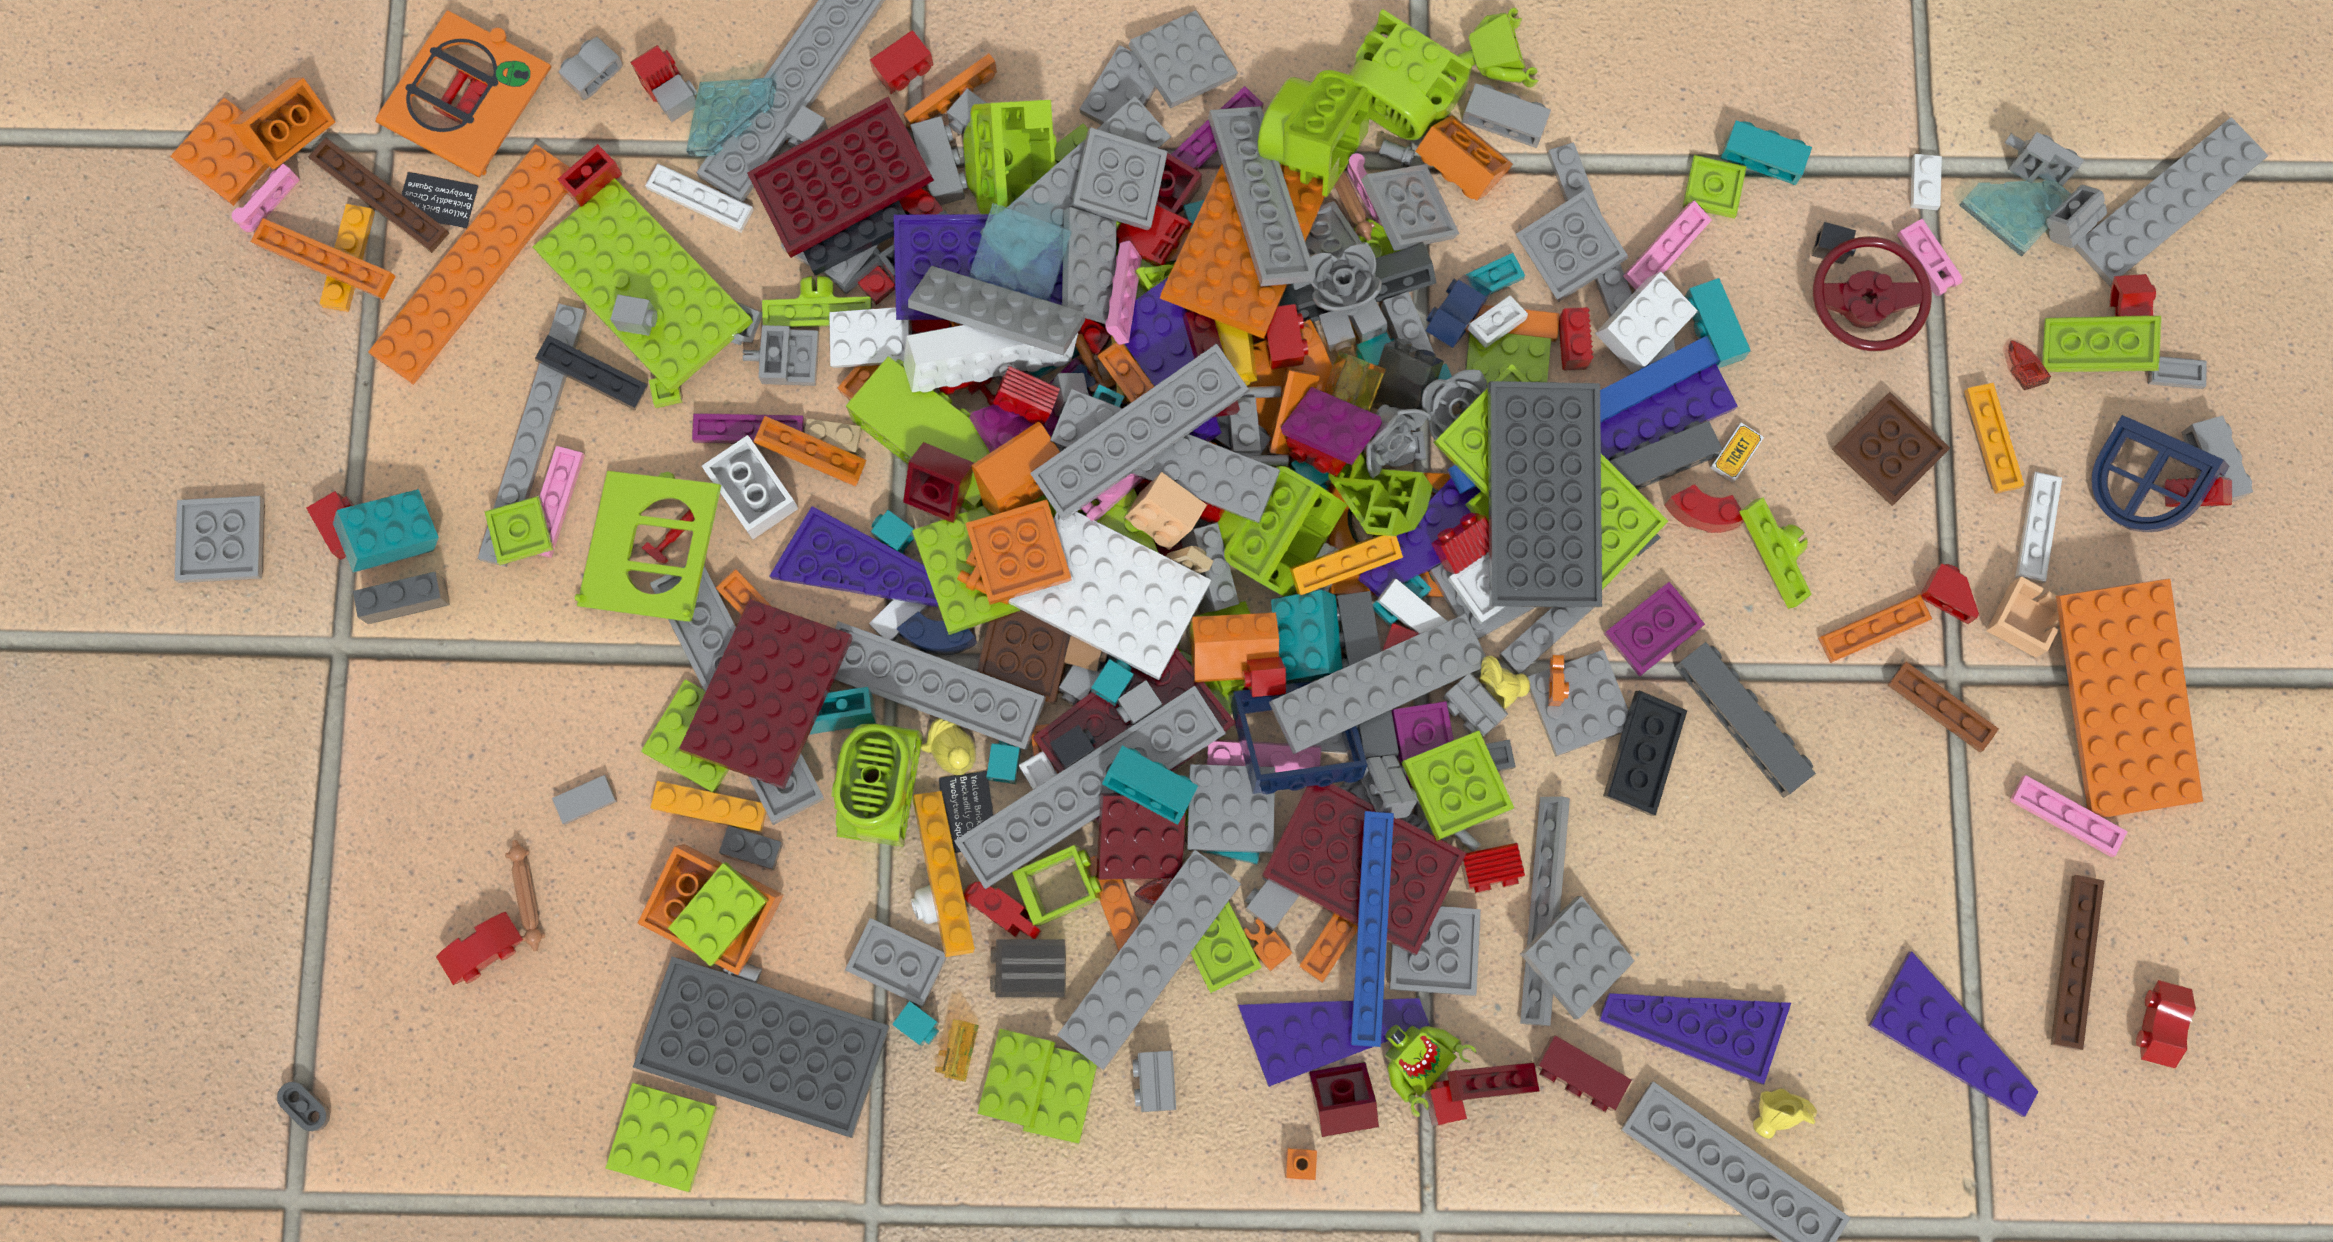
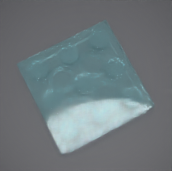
[969,203,1072,301]

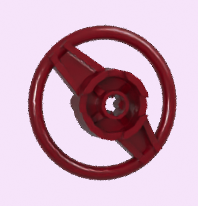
[1812,236,1932,352]

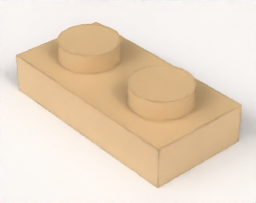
[804,419,862,455]
[1166,546,1214,573]

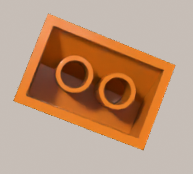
[229,77,335,169]
[1415,115,1513,201]
[1267,368,1323,456]
[971,422,1060,515]
[1189,613,1279,682]

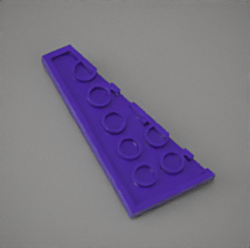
[1125,277,1222,442]
[1358,478,1481,597]
[769,506,939,607]
[1868,951,2039,1117]
[1598,993,1791,1085]
[1238,998,1430,1087]

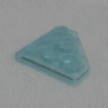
[686,78,777,157]
[1959,180,2071,257]

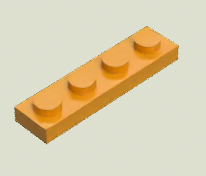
[319,204,375,312]
[1964,382,2025,494]
[1289,535,1403,595]
[650,781,766,833]

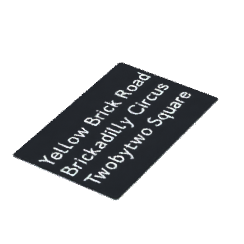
[401,172,478,228]
[939,771,993,853]

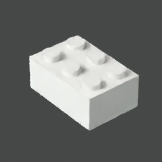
[1595,272,1698,372]
[702,435,798,539]

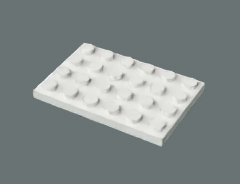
[1009,512,1211,680]

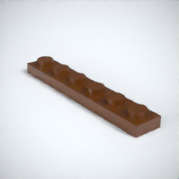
[308,137,450,253]
[2051,875,2104,1051]

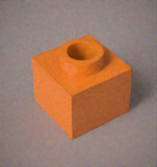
[1285,1148,1317,1180]

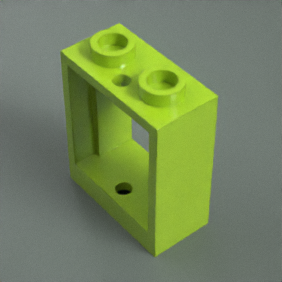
[1012,845,1102,926]

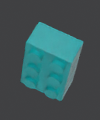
[333,489,439,573]
[1271,590,1343,684]

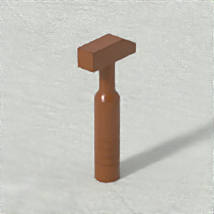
[1075,334,1117,394]

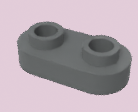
[277,1082,330,1131]

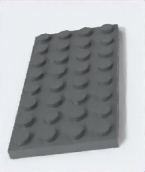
[1488,381,1602,608]
[633,956,890,1138]

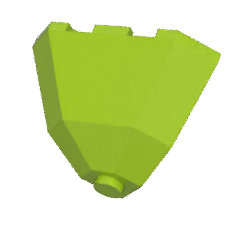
[1328,454,1433,536]

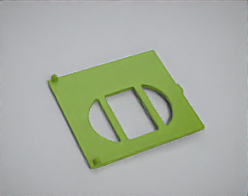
[575,471,722,622]

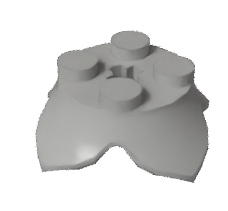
[1310,242,1382,315]
[1422,370,1488,440]
[1362,404,1430,478]

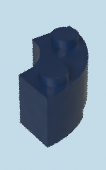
[1425,274,1492,348]
[896,611,977,655]

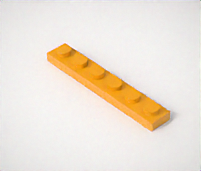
[912,791,975,957]

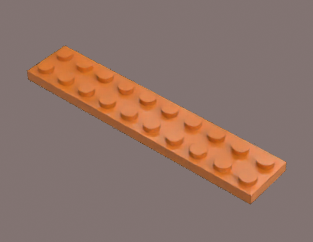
[368,144,570,385]

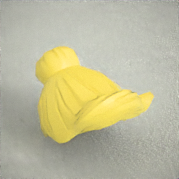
[1479,656,1530,710]
[921,718,976,775]
[1753,1088,1817,1139]

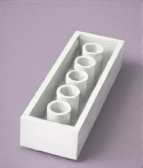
[903,325,1078,393]

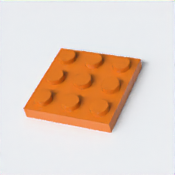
[170,98,269,206]
[965,500,1072,605]

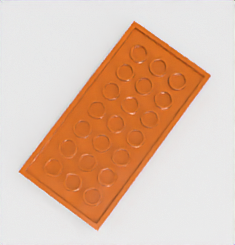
[1160,164,1325,339]
[2056,579,2203,818]

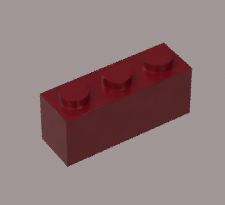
[1535,1035,1632,1113]

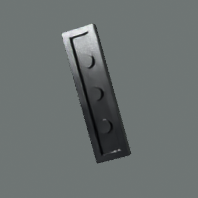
[803,201,906,276]
[535,335,648,410]

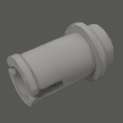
[1379,139,1415,167]
[723,963,762,983]

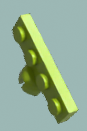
[762,276,872,328]
[1739,497,1812,609]

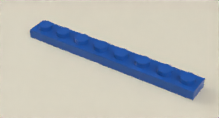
[1351,811,1394,1047]

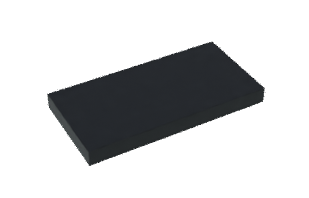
[1603,690,1687,816]

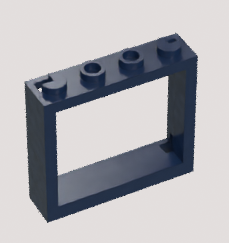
[1230,681,1368,795]

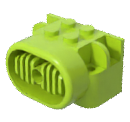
[1348,9,1472,140]
[1257,70,1371,197]
[963,100,1057,215]
[1217,466,1347,597]
[832,724,923,847]

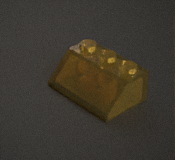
[1323,350,1386,411]

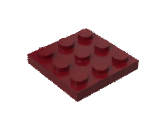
[1096,793,1186,880]

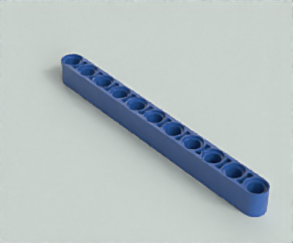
[1447,336,1720,494]

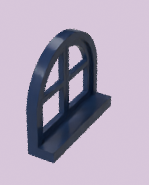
[2092,415,2230,532]

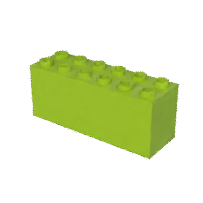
[846,356,990,511]

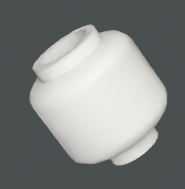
[911,885,937,924]

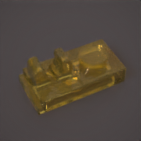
[935,1019,979,1082]

